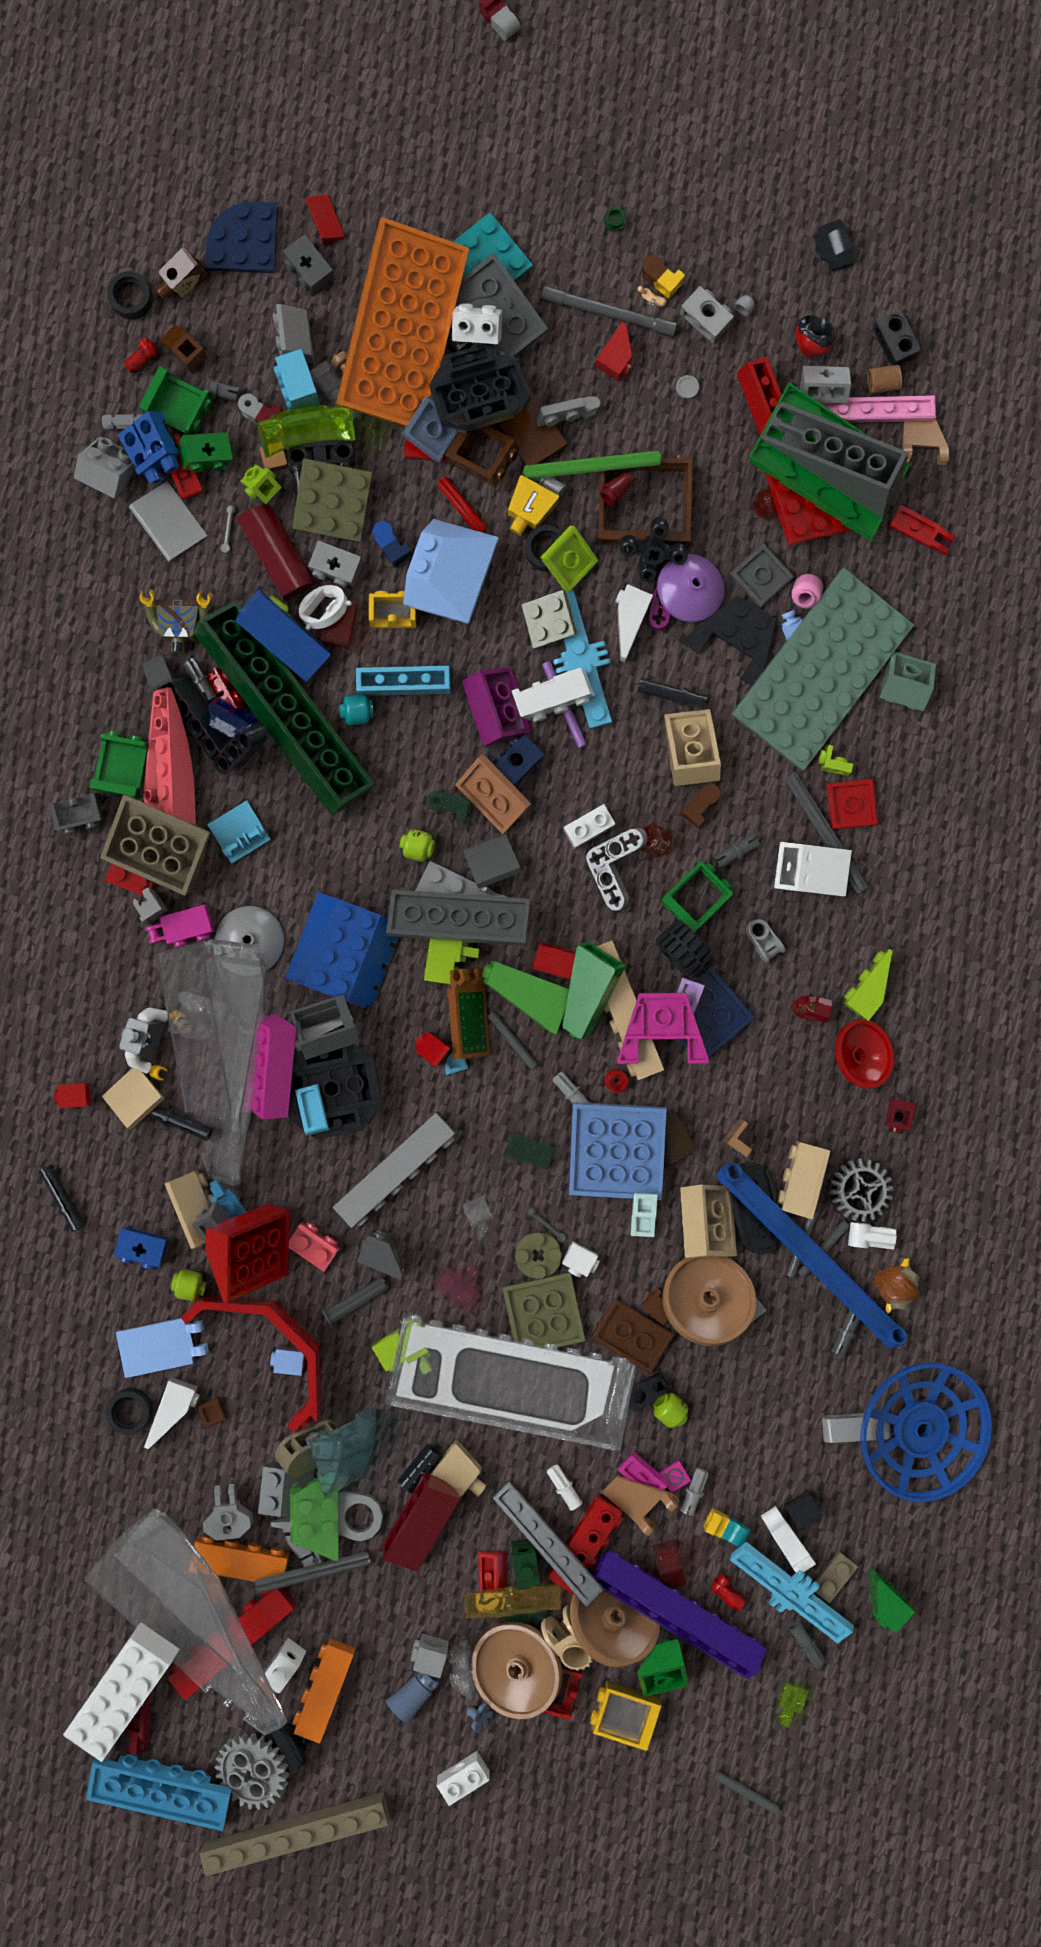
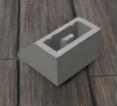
[273,304,314,363]
[74,436,136,499]

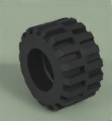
[656,920,716,982]

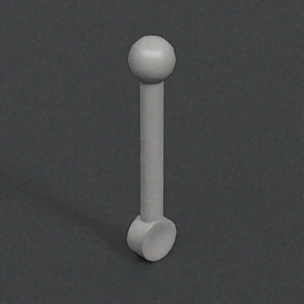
[221,505,236,553]

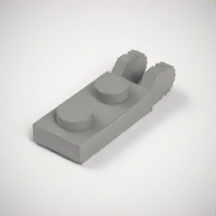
[535,396,601,427]

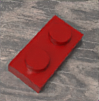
[105,863,155,896]

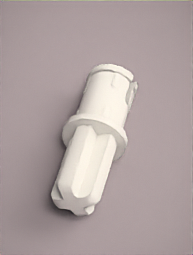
[547,1465,582,1511]

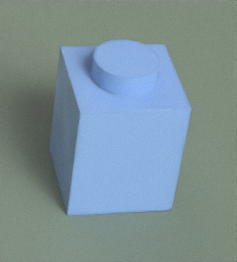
[270,1346,305,1376]

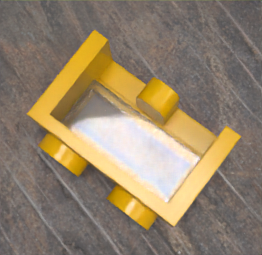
[369,591,416,628]

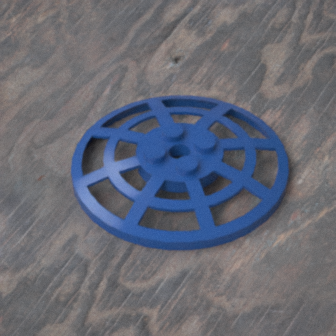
[860,1362,992,1502]

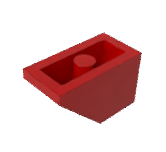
[596,322,633,382]
[414,1032,451,1067]

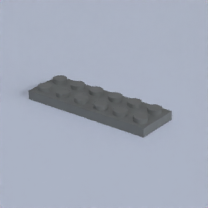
[386,890,531,946]

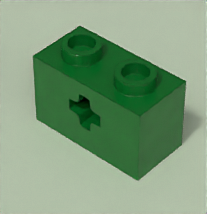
[177,432,233,472]

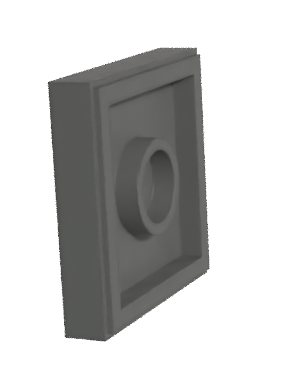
[729,543,794,608]
[463,834,521,889]

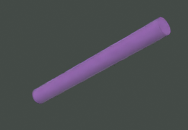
[542,661,587,748]

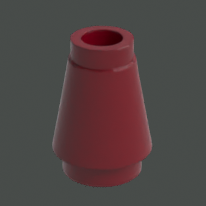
[600,472,634,506]

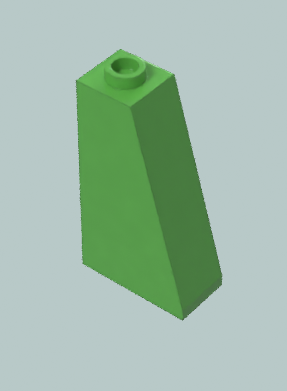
[482,961,569,1034]

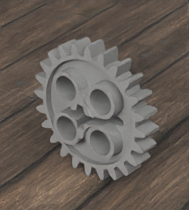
[215,1732,290,1810]

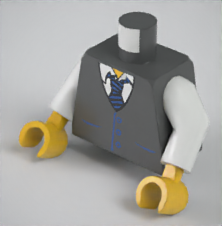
[119,1008,185,1081]

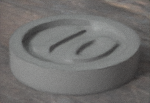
[676,375,699,399]

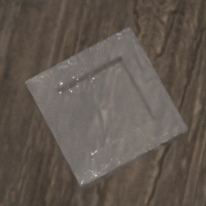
[462,1196,493,1227]

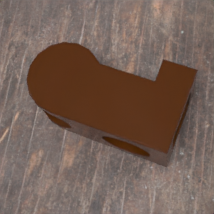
[680,784,721,829]

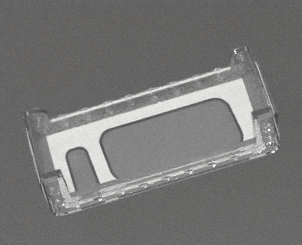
[382,1314,636,1451]

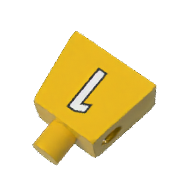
[508,475,559,536]

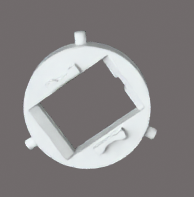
[299,585,351,631]

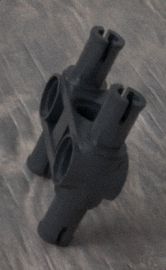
[287,418,355,494]

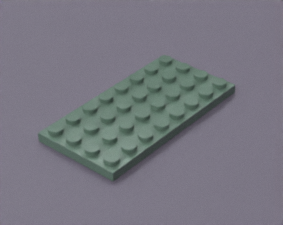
[730,567,914,771]

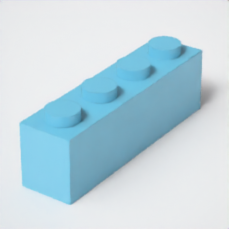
[356,666,451,696]

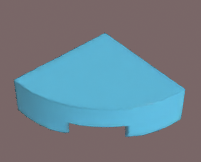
[445,1052,468,1075]

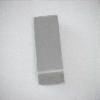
[822,1413,891,1443]

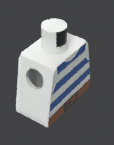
[260,1637,306,1693]

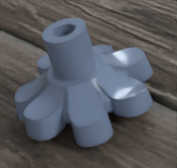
[467,1702,494,1733]

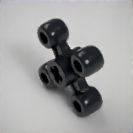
[620,517,688,582]

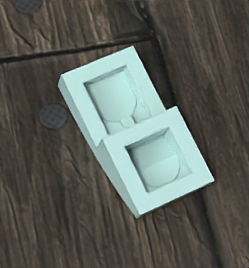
[631,1193,657,1237]

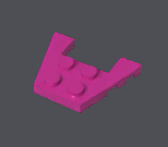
[617,993,709,1064]

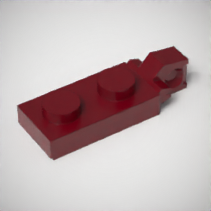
[125,1693,151,1755]

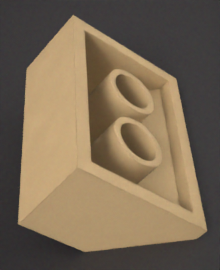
[777,1141,830,1219]
[165,1170,213,1249]
[680,1185,737,1258]

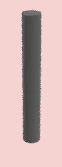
[487,1011,538,1070]
[786,1212,818,1278]
[798,1220,850,1278]
[714,1770,779,1814]

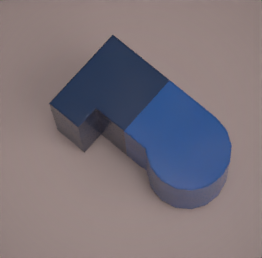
[373,521,412,567]

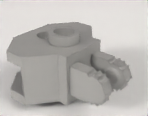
[203,1484,254,1541]

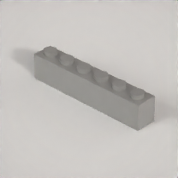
[332,1112,456,1228]

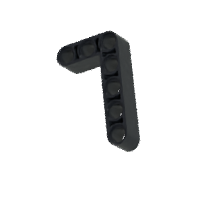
[161,673,267,775]

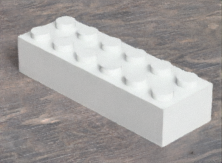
[63,1622,180,1762]

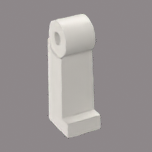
[761,1506,816,1573]

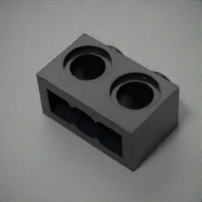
[872,309,921,366]

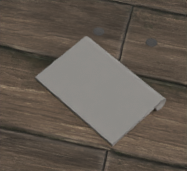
[129,481,207,563]

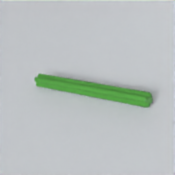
[524,451,661,479]

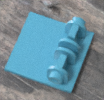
[208,801,271,864]

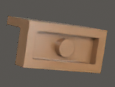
[723,1119,752,1157]

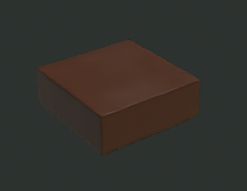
[196,1397,227,1428]

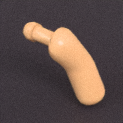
[638,286,667,307]

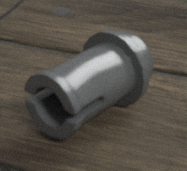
[209,380,240,402]

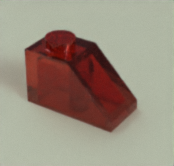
[318,600,358,650]
[652,1539,686,1589]

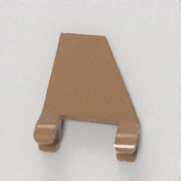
[902,418,949,466]
[602,1475,679,1536]

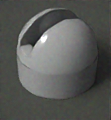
[734,295,755,317]

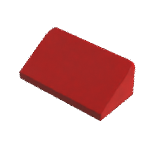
[305,194,345,246]
[478,1551,507,1593]

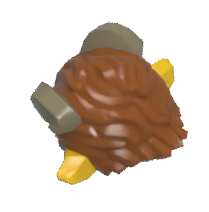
[873,1258,920,1313]

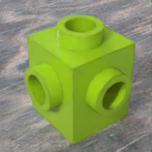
[241,465,282,504]

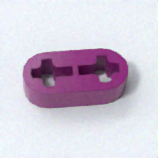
[648,588,670,630]

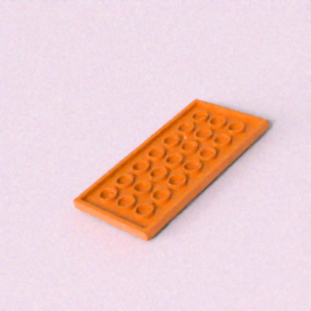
[336,217,469,427]

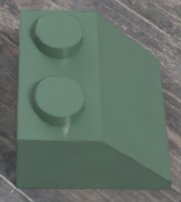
[880,651,936,711]

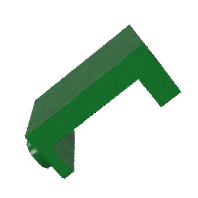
[139,366,213,435]
[89,731,148,799]

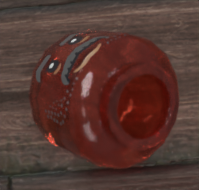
[637,824,672,858]

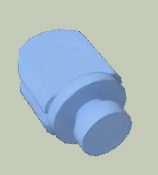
[782,610,803,640]

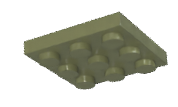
[292,458,372,542]
[502,1272,585,1350]

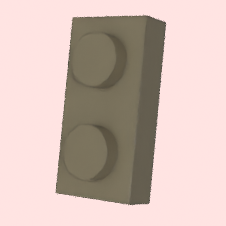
[815,1551,858,1604]

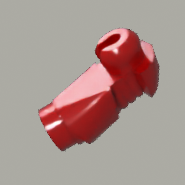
[123,337,157,374]
[712,1574,746,1611]

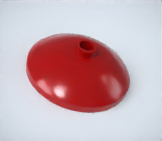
[835,1019,894,1089]

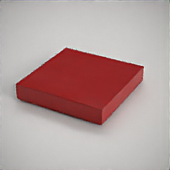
[826,779,878,830]

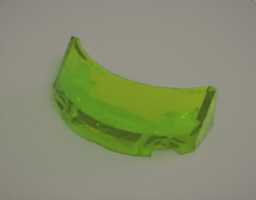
[257,405,356,458]

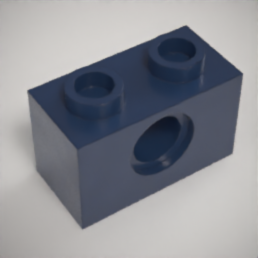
[492,735,544,786]

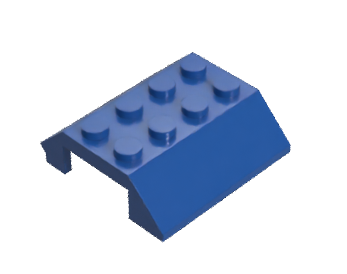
[285,892,399,1008]

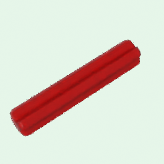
[437,477,487,533]

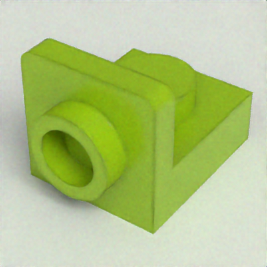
[818,745,853,776]

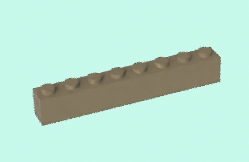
[199,1792,390,1877]

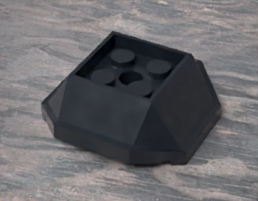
[429,343,531,434]
[288,1044,382,1140]

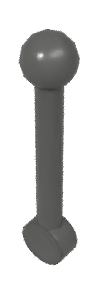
[527,1207,566,1242]

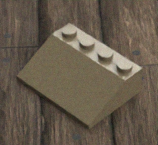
[100,794,210,896]

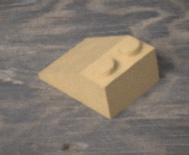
[664,709,721,786]

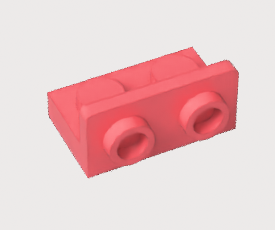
[289,1222,340,1272]

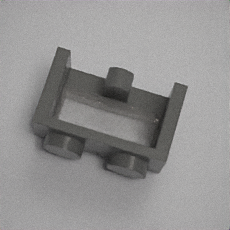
[49,793,104,834]

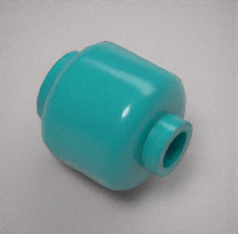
[339,694,373,726]

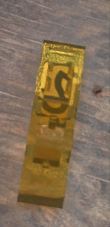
[464,1584,562,1618]

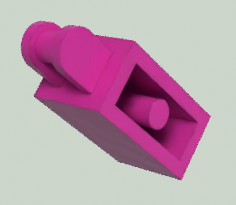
[145,905,215,948]

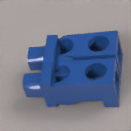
[118,411,180,484]

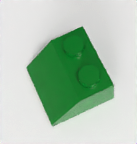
[869,1567,915,1633]
[637,1639,689,1697]

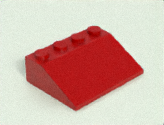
[205,1204,290,1303]

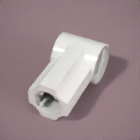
[848,1222,897,1249]

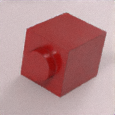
[54,1082,91,1109]

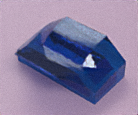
[208,697,259,738]

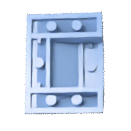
[403,519,499,624]

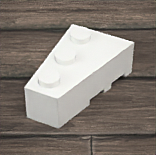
[512,668,594,723]

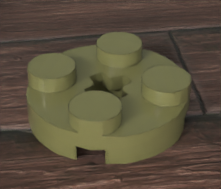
[515,1232,562,1279]

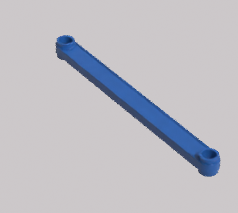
[717,1163,907,1349]

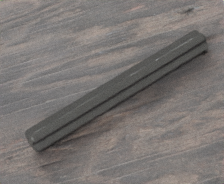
[255,1552,370,1593]

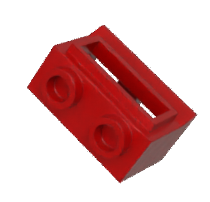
[543,1662,583,1720]

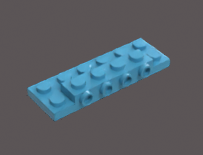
[86,1754,232,1831]

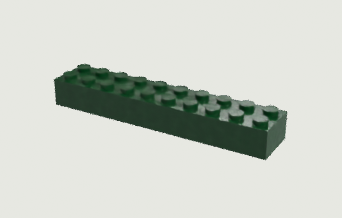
[193,600,375,817]

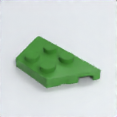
[290,1468,338,1561]

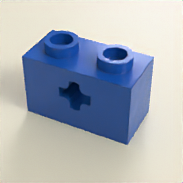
[114,1226,170,1270]

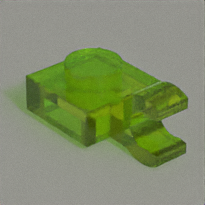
[778,1681,808,1728]

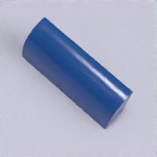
[236,589,331,682]

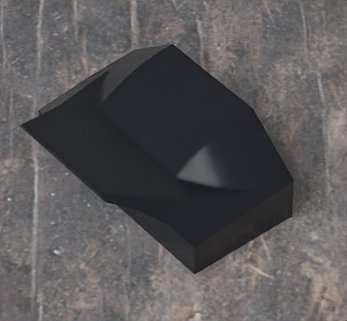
[813,219,855,272]
[271,1722,306,1775]

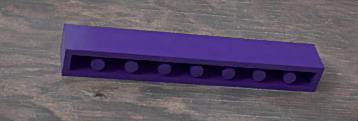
[592,1551,767,1679]

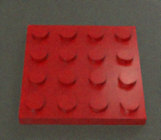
[765,473,853,546]

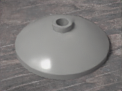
[215,906,284,975]

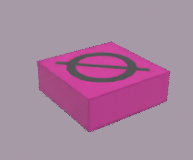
[659,1459,691,1493]

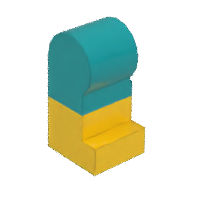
[703,1507,751,1547]

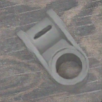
[746,920,786,964]

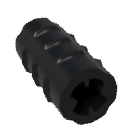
[397,1443,443,1493]

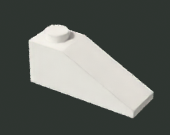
[615,584,653,663]
[144,1377,200,1449]

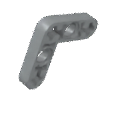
[586,828,648,911]

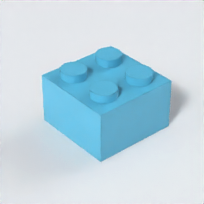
[273,349,321,415]

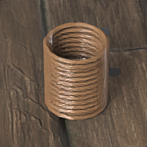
[867,365,902,394]

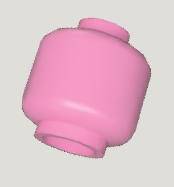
[792,574,823,609]

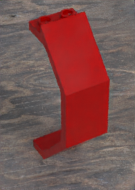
[181,1295,322,1433]

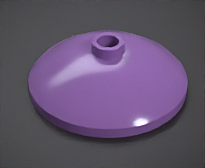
[657,554,725,622]

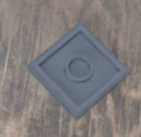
[401,396,459,463]

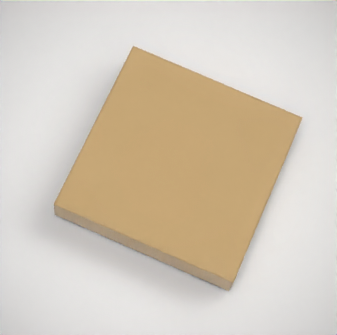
[102,1068,165,1130]

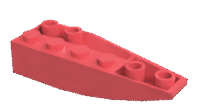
[143,687,196,825]

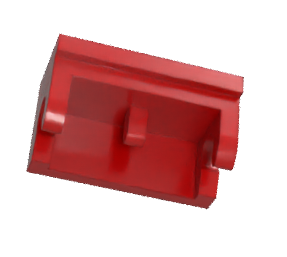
[532,941,576,980]

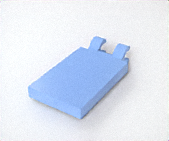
[116,1318,209,1378]

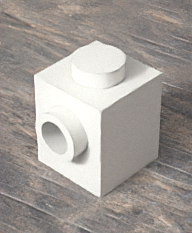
[562,1241,599,1278]

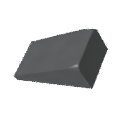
[143,655,172,690]

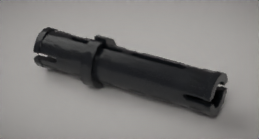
[637,678,708,710]
[146,1105,213,1142]
[38,1164,85,1232]

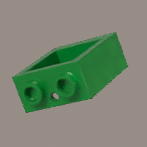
[660,861,733,932]

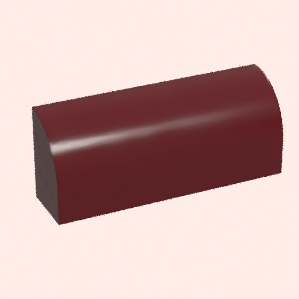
[236,504,316,601]
[382,1473,460,1572]

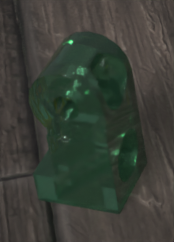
[426,791,471,824]

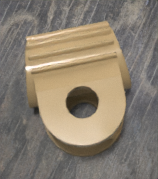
[541,1604,593,1671]

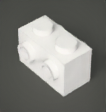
[452,304,502,344]

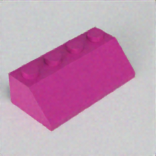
[251,1014,296,1119]

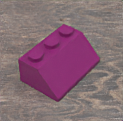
[462,667,533,746]

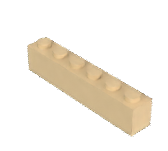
[597,941,664,1080]

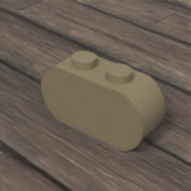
[275,1419,346,1478]

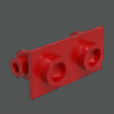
[208,667,248,716]

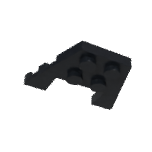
[682,595,776,686]

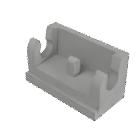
[133,887,169,924]

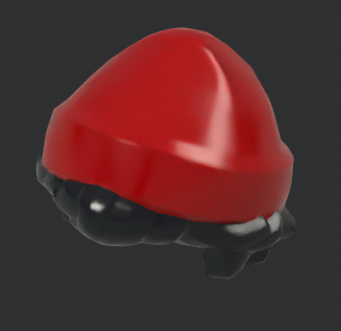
[795,315,836,357]

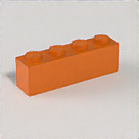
[190,1534,290,1582]
[292,1638,355,1744]

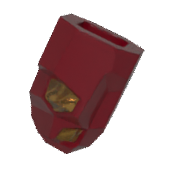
[792,995,832,1023]

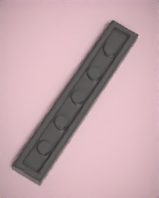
[493,1482,605,1607]

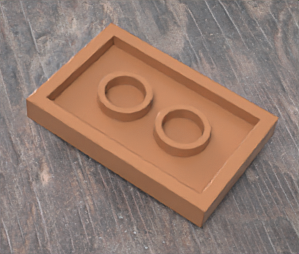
[455,754,531,834]

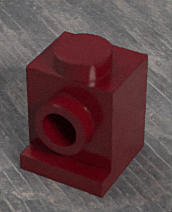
[884,1098,916,1134]

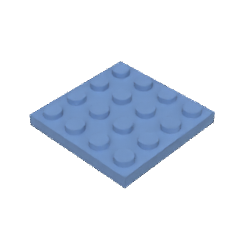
[569,1102,667,1200]

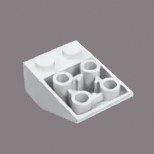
[774,842,852,896]

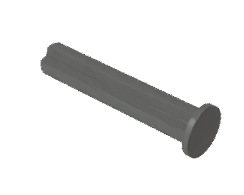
[322,1277,388,1327]

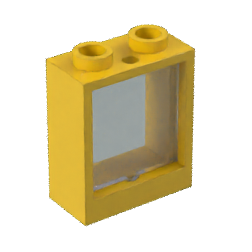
[590,1681,661,1751]

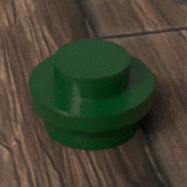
[604,208,627,232]

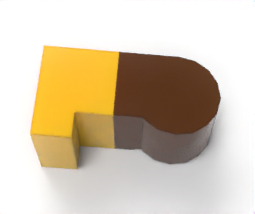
[641,255,685,299]

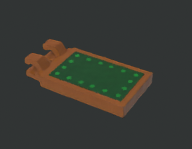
[448,968,490,1059]

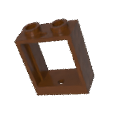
[445,427,520,488]

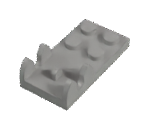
[415,861,506,897]

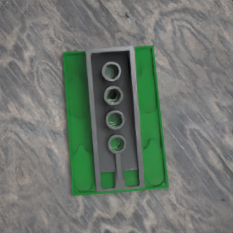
[749,383,910,542]

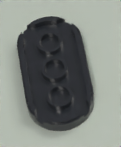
[727,1162,780,1254]

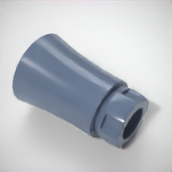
[386,1672,439,1725]

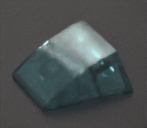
[305,1407,376,1497]

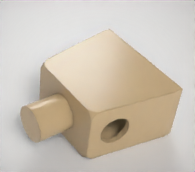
[429,1440,486,1497]

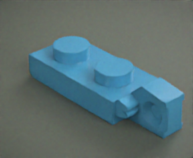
[210,1179,247,1218]

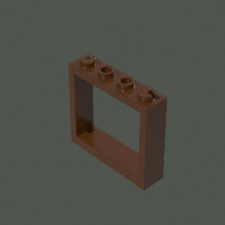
[598,454,693,547]

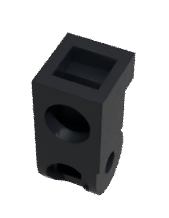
[621,1372,669,1412]

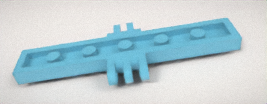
[553,590,612,729]
[730,1542,854,1643]

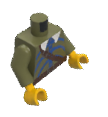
[139,589,213,654]

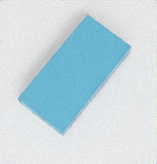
[295,1084,329,1136]

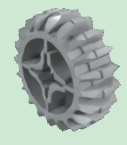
[830,1158,894,1222]

